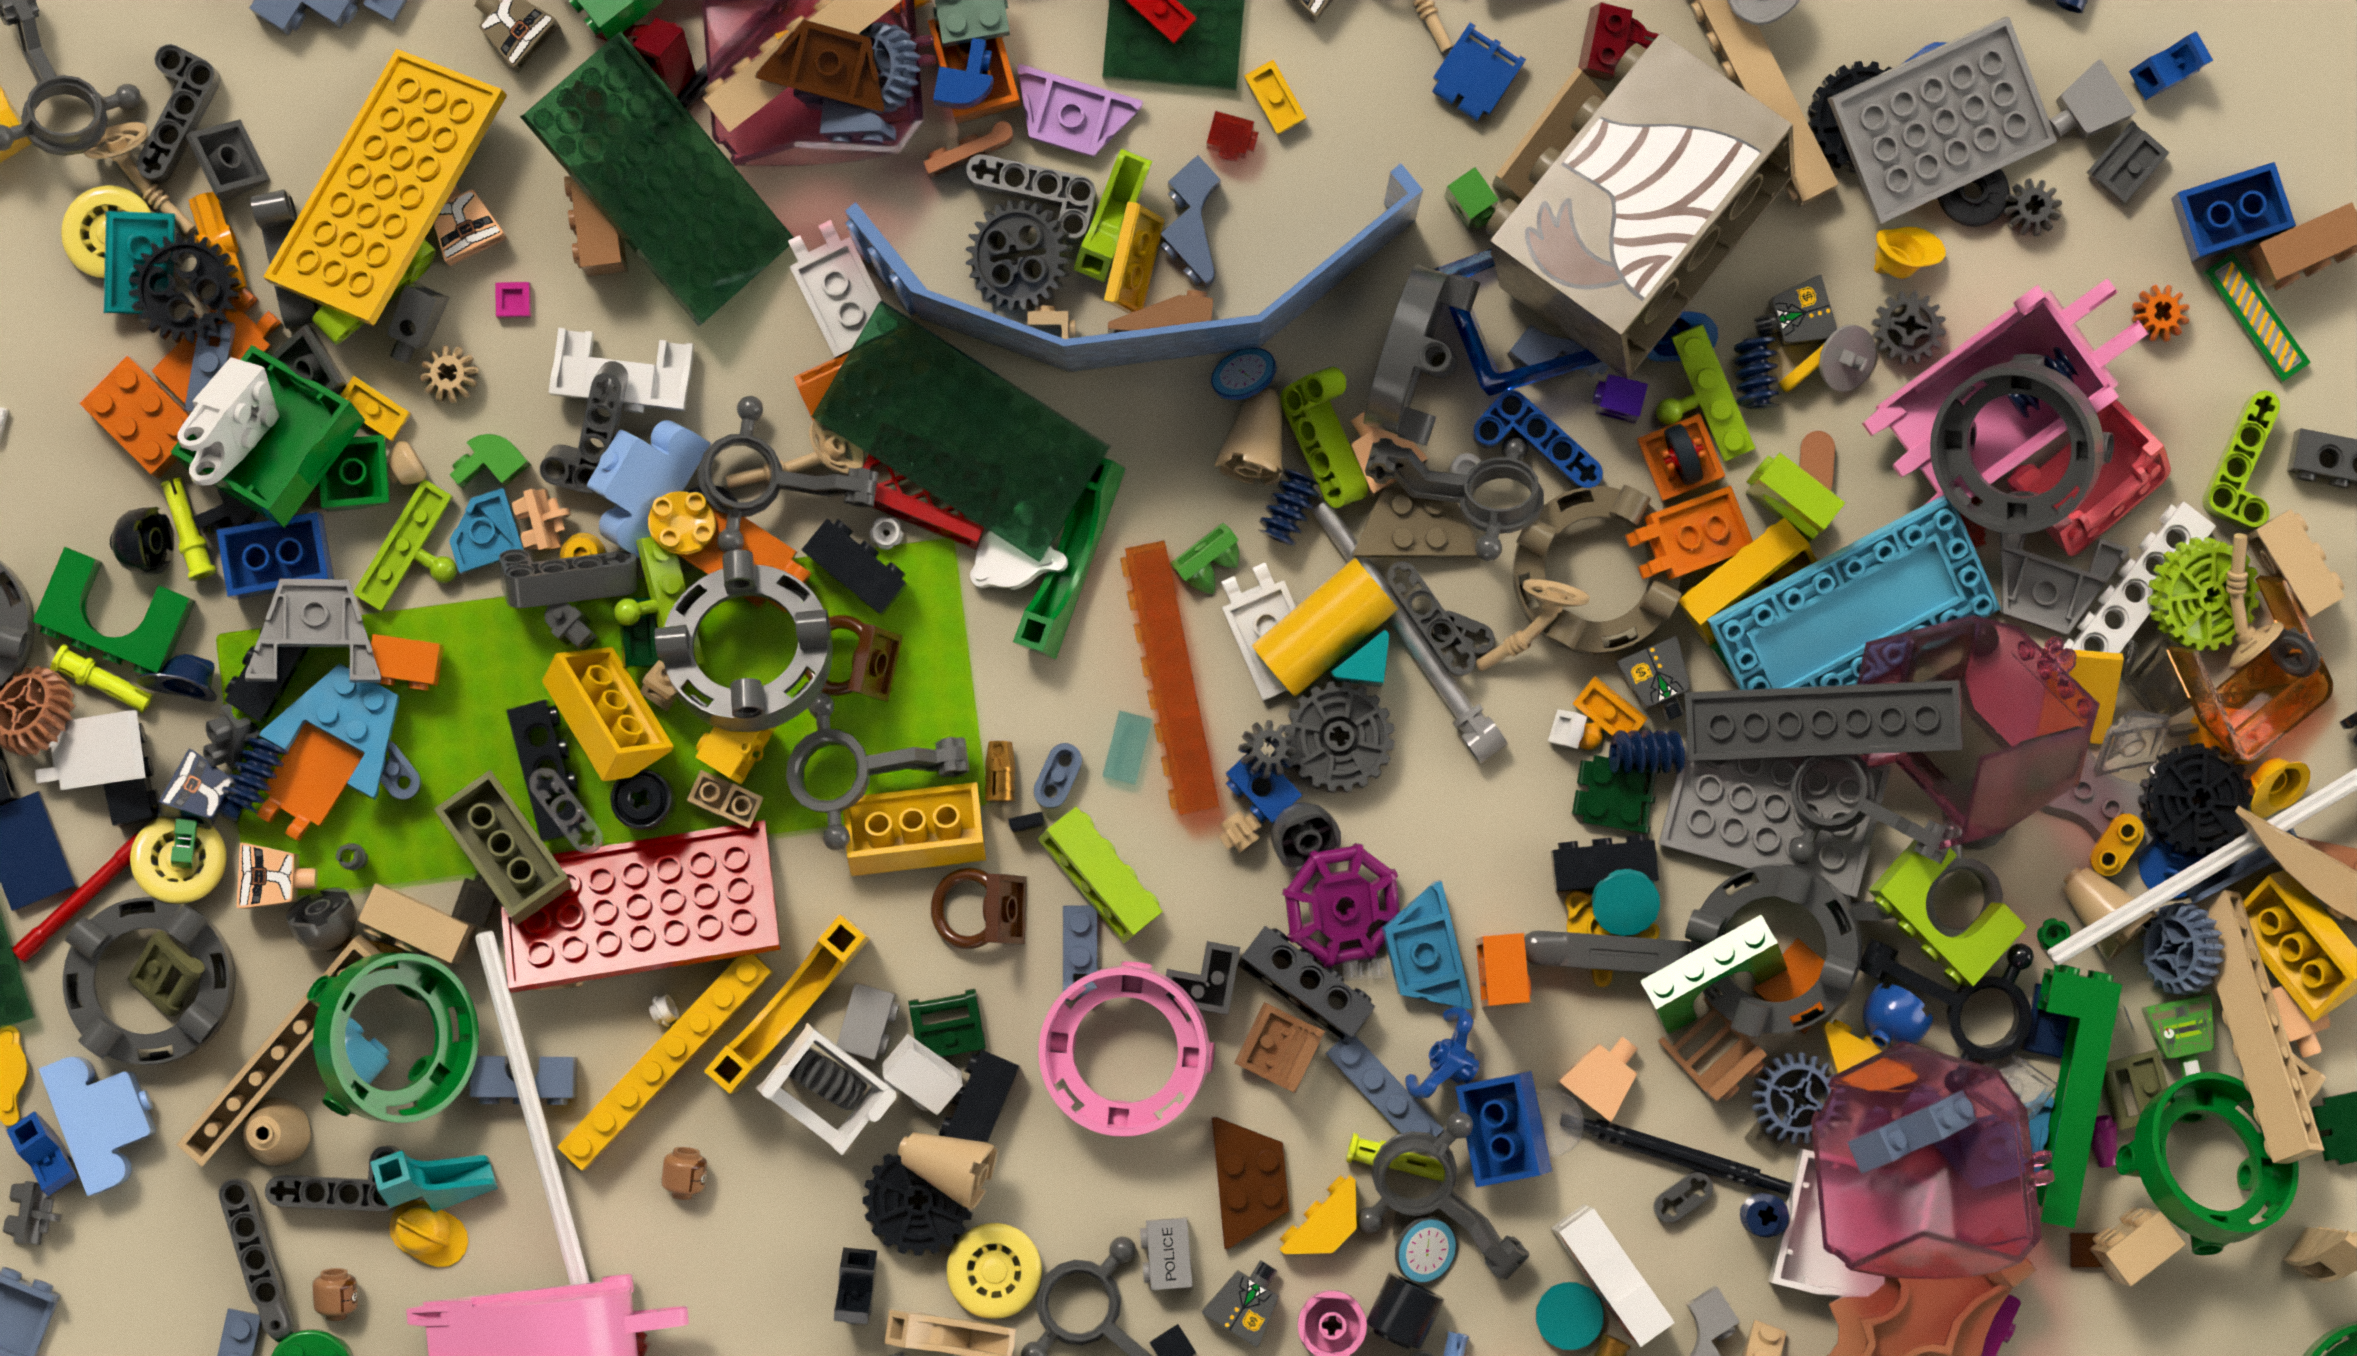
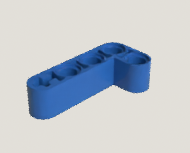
[1472,390,1603,488]

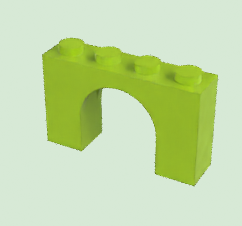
[1746,452,1845,543]
[1868,839,2027,987]

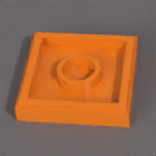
[1752,938,1825,1034]

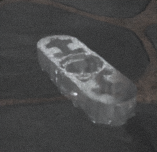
[529,768,603,853]

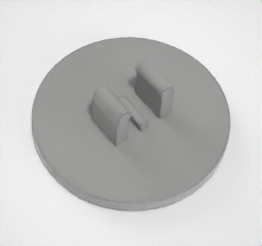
[1819,325,1876,392]

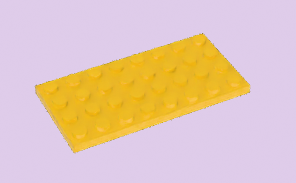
[263,48,507,326]

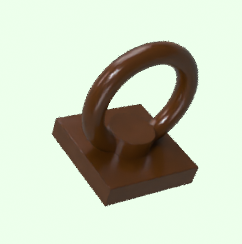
[805,615,903,702]
[931,868,1027,949]

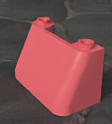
[2007,400,2171,556]

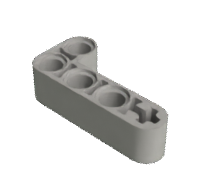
[966,155,1096,243]

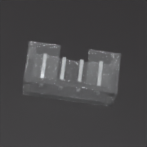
[1342,958,1388,981]

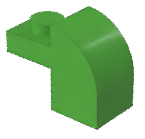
[449,434,531,488]

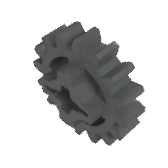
[1871,291,1946,365]

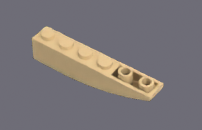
[2282,1226,2357,1283]

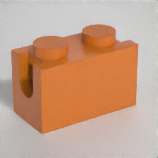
[371,634,444,691]

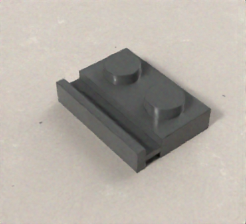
[2086,121,2170,204]

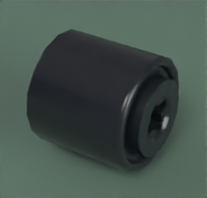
[610,769,676,832]
[1366,1272,1445,1349]

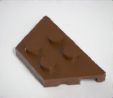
[755,19,884,112]
[1212,1117,1289,1249]

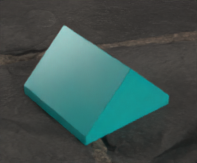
[1330,630,1389,687]

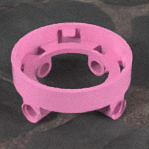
[1038,961,1215,1137]

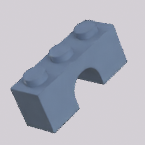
[470,1056,577,1105]

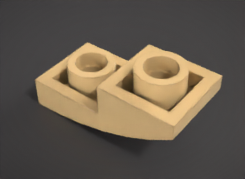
[686,770,764,828]

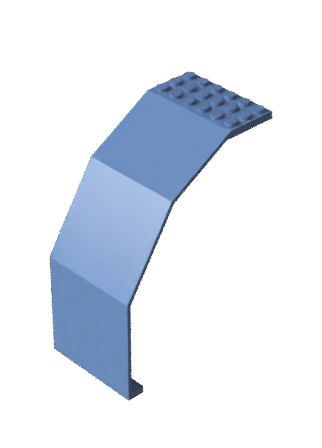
[845,163,1423,372]

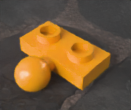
[1572,676,1648,750]

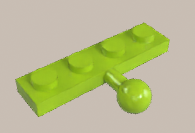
[1656,323,1755,462]
[353,479,457,612]
[614,536,705,666]

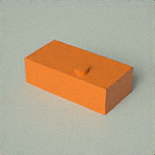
[1476,933,1532,1007]

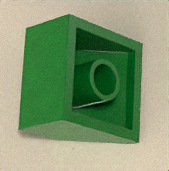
[319,435,390,512]

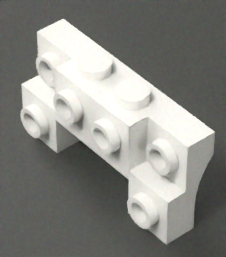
[548,328,695,413]

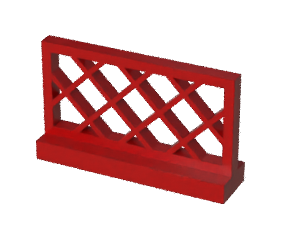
[863,422,1008,550]

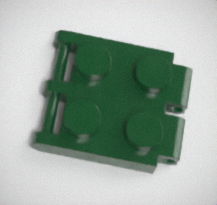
[1572,755,1661,834]
[2312,1091,2357,1165]

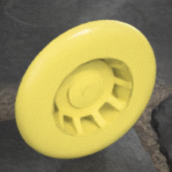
[61,185,151,279]
[130,816,227,904]
[946,1223,1042,1319]

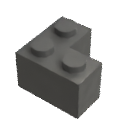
[1166,941,1240,1015]

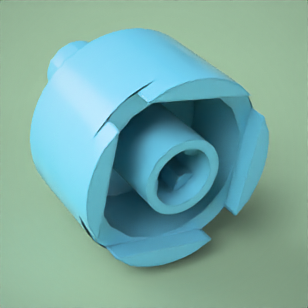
[311,1016,390,1085]

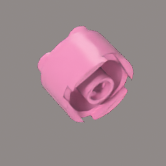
[1297,1290,1367,1356]

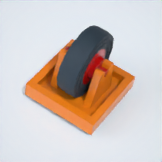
[1636,414,1725,502]

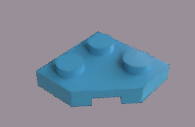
[449,488,524,574]

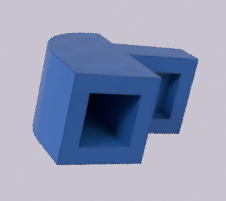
[2129,31,2213,100]
[933,38,994,109]
[6,1111,77,1196]

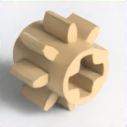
[1219,810,1262,852]

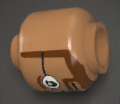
[661,1147,708,1200]
[312,1268,358,1321]

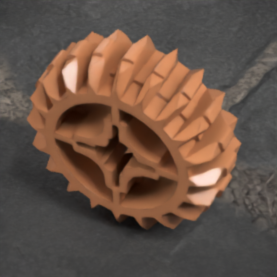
[0,665,76,757]

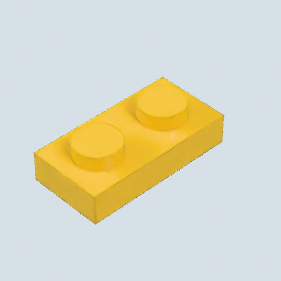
[1244,59,1307,136]
[340,375,411,442]

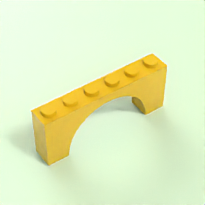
[704,914,871,1094]

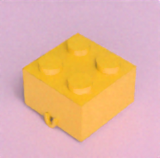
[696,726,777,785]

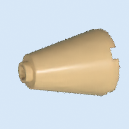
[1214,388,1282,485]
[2063,867,2158,961]
[242,1098,311,1166]
[898,1132,998,1209]

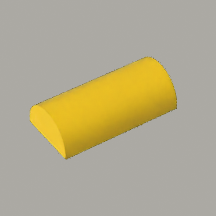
[1251,557,1399,697]

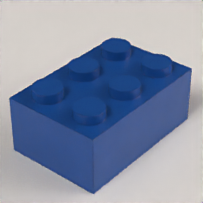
[2171,162,2296,262]
[216,512,334,600]
[1455,1071,1552,1188]

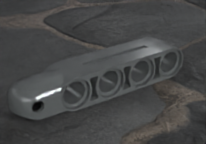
[1524,930,1691,973]
[219,1178,294,1342]

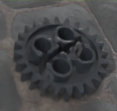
[129,233,241,343]

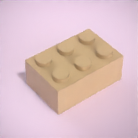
[2246,509,2345,623]
[358,883,477,967]
[2089,1206,2186,1286]

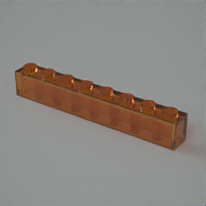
[1120,540,1219,816]

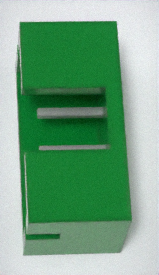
[171,819,198,869]

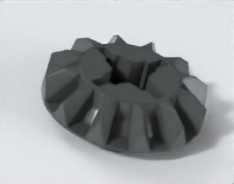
[2269,627,2322,677]

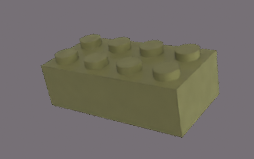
[434,770,572,926]

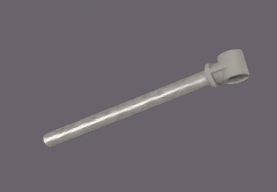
[1312,501,1508,763]

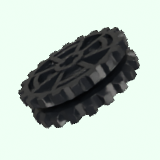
[1807,61,1892,174]
[2138,743,2253,856]
[863,1148,973,1256]

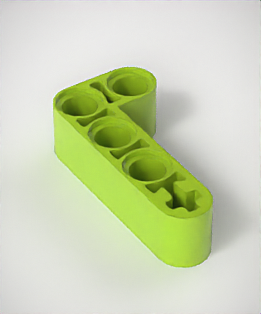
[312,239,436,345]
[1280,366,1368,508]
[2202,390,2280,530]

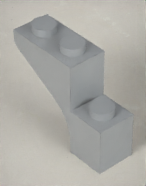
[1686,1286,1740,1356]

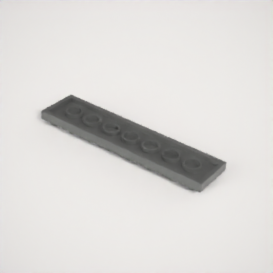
[1685,680,1964,761]

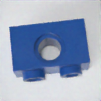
[1225,751,1302,824]

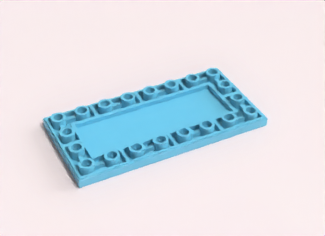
[1707,495,2001,690]

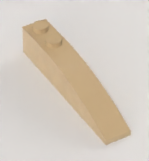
[2235,806,2357,928]

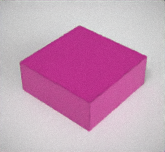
[495,282,531,318]

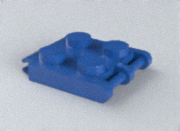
[1432,22,1526,121]

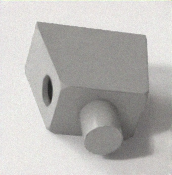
[2049,58,2137,139]

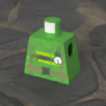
[2141,994,2214,1077]

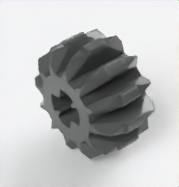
[2004,178,2062,237]
[1238,720,1297,779]

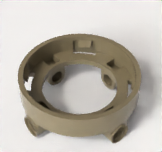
[1512,485,1682,655]

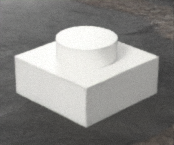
[1548,709,1587,749]

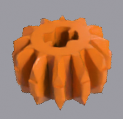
[2131,285,2190,342]

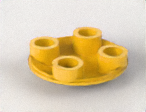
[648,491,716,555]

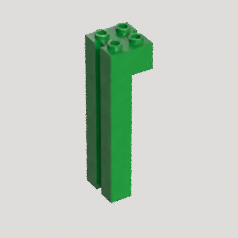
[2031,964,2122,1228]

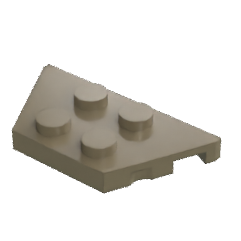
[1352,488,1479,558]

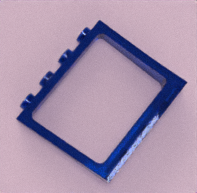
[1434,248,1603,397]

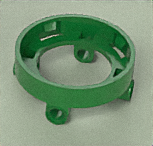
[307,953,479,1123]
[2116,1072,2299,1256]

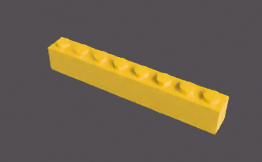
[557,954,774,1171]

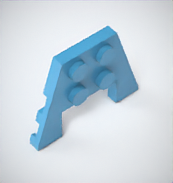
[259,663,400,800]

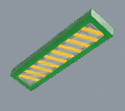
[2203,252,2311,383]

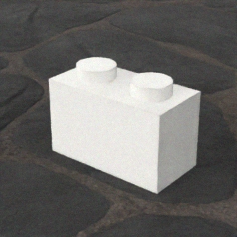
[882,1034,963,1115]

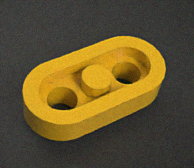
[2089,813,2144,876]

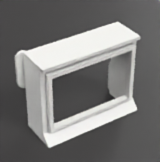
[755,1023,896,1155]

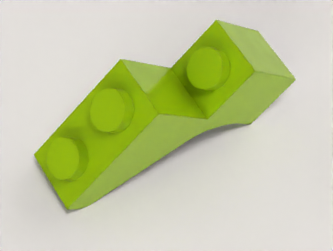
[1073,149,1152,282]

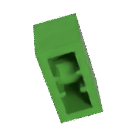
[1444,167,1498,229]

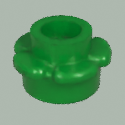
[2037,918,2070,951]

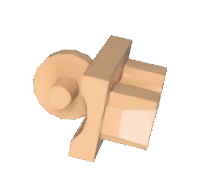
[512,489,571,550]

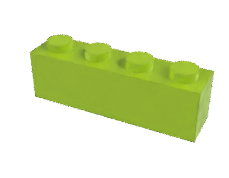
[1038,806,1163,944]

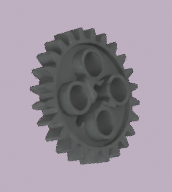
[965,200,1073,310]

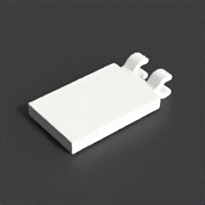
[788,220,895,358]
[1221,563,1325,701]
[35,710,146,790]

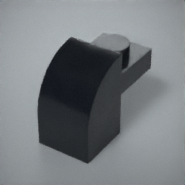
[192,488,258,535]
[834,1247,877,1324]

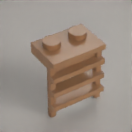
[1658,996,1767,1102]
[1234,1002,1325,1093]

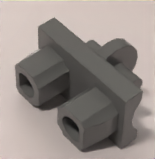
[545,603,599,650]
[203,703,260,771]
[3,1181,61,1245]

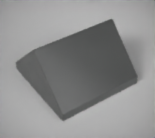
[185,119,270,203]
[271,324,347,395]

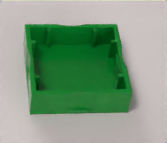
[171,345,365,528]

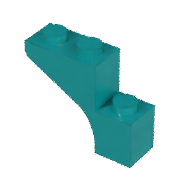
[370,1150,498,1212]

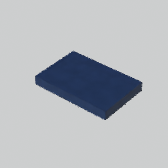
[0,791,77,911]

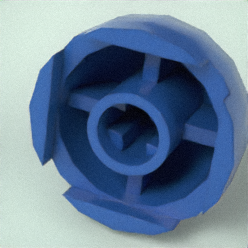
[1863,983,1933,1050]

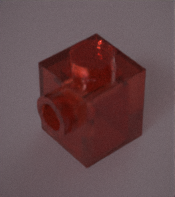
[1206,111,1259,162]

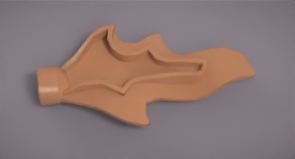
[1827,1227,2037,1356]

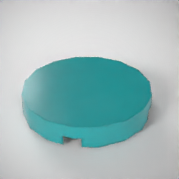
[1591,869,1660,936]
[1536,1282,1604,1350]

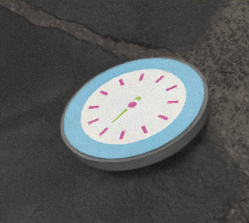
[1395,1216,1457,1283]

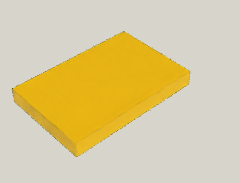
[1104,202,1165,314]
[2039,648,2124,745]

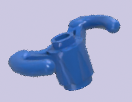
[1405,1007,1479,1099]

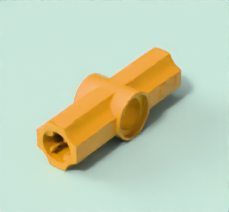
[188,192,248,293]

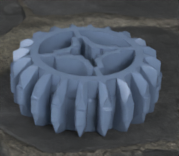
[859,22,921,114]
[2138,902,2225,995]
[1751,1052,1844,1145]

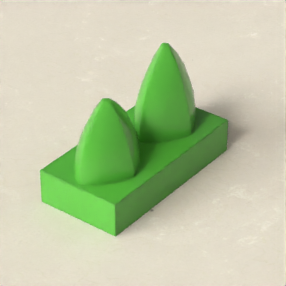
[1170,523,1239,594]

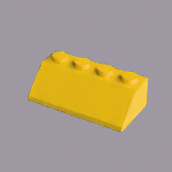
[1678,517,1817,651]
[542,647,674,781]
[843,782,986,876]
[2243,870,2357,1022]

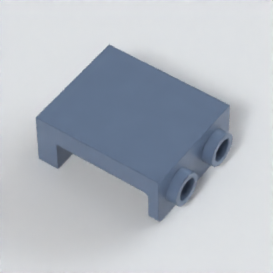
[0,1267,61,1356]

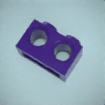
[1592,374,1648,424]

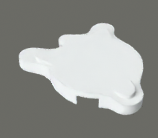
[970,500,1068,590]

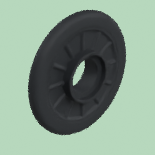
[1937,168,2009,227]

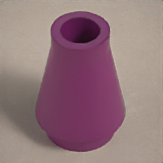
[2091,1115,2117,1168]

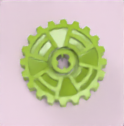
[2147,537,2260,651]

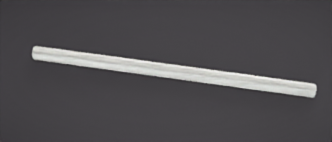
[2047,768,2357,965]
[475,931,590,1285]

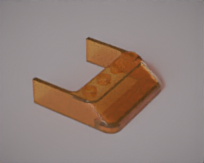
[2166,575,2333,761]

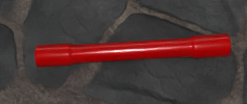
[11,832,139,963]

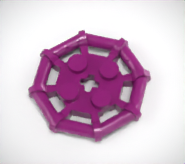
[1282,843,1400,969]

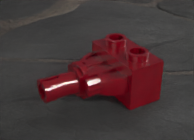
[1578,2,1689,81]
[595,17,696,101]

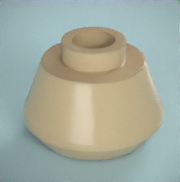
[387,441,427,485]

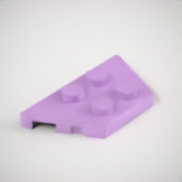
[1017,64,1143,158]

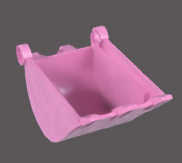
[1862,278,2148,506]
[406,1274,689,1356]

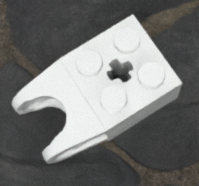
[178,357,280,486]

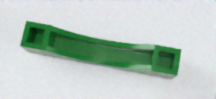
[1013,451,1126,659]

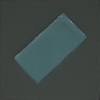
[1102,710,1152,785]

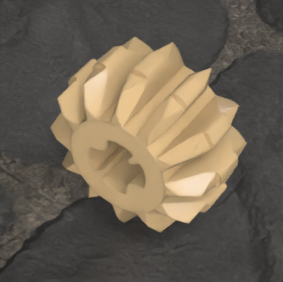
[420,345,479,403]

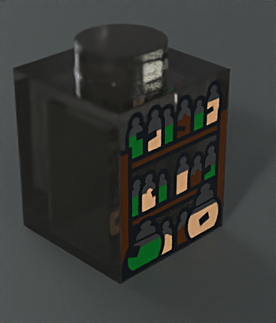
[451,874,498,928]

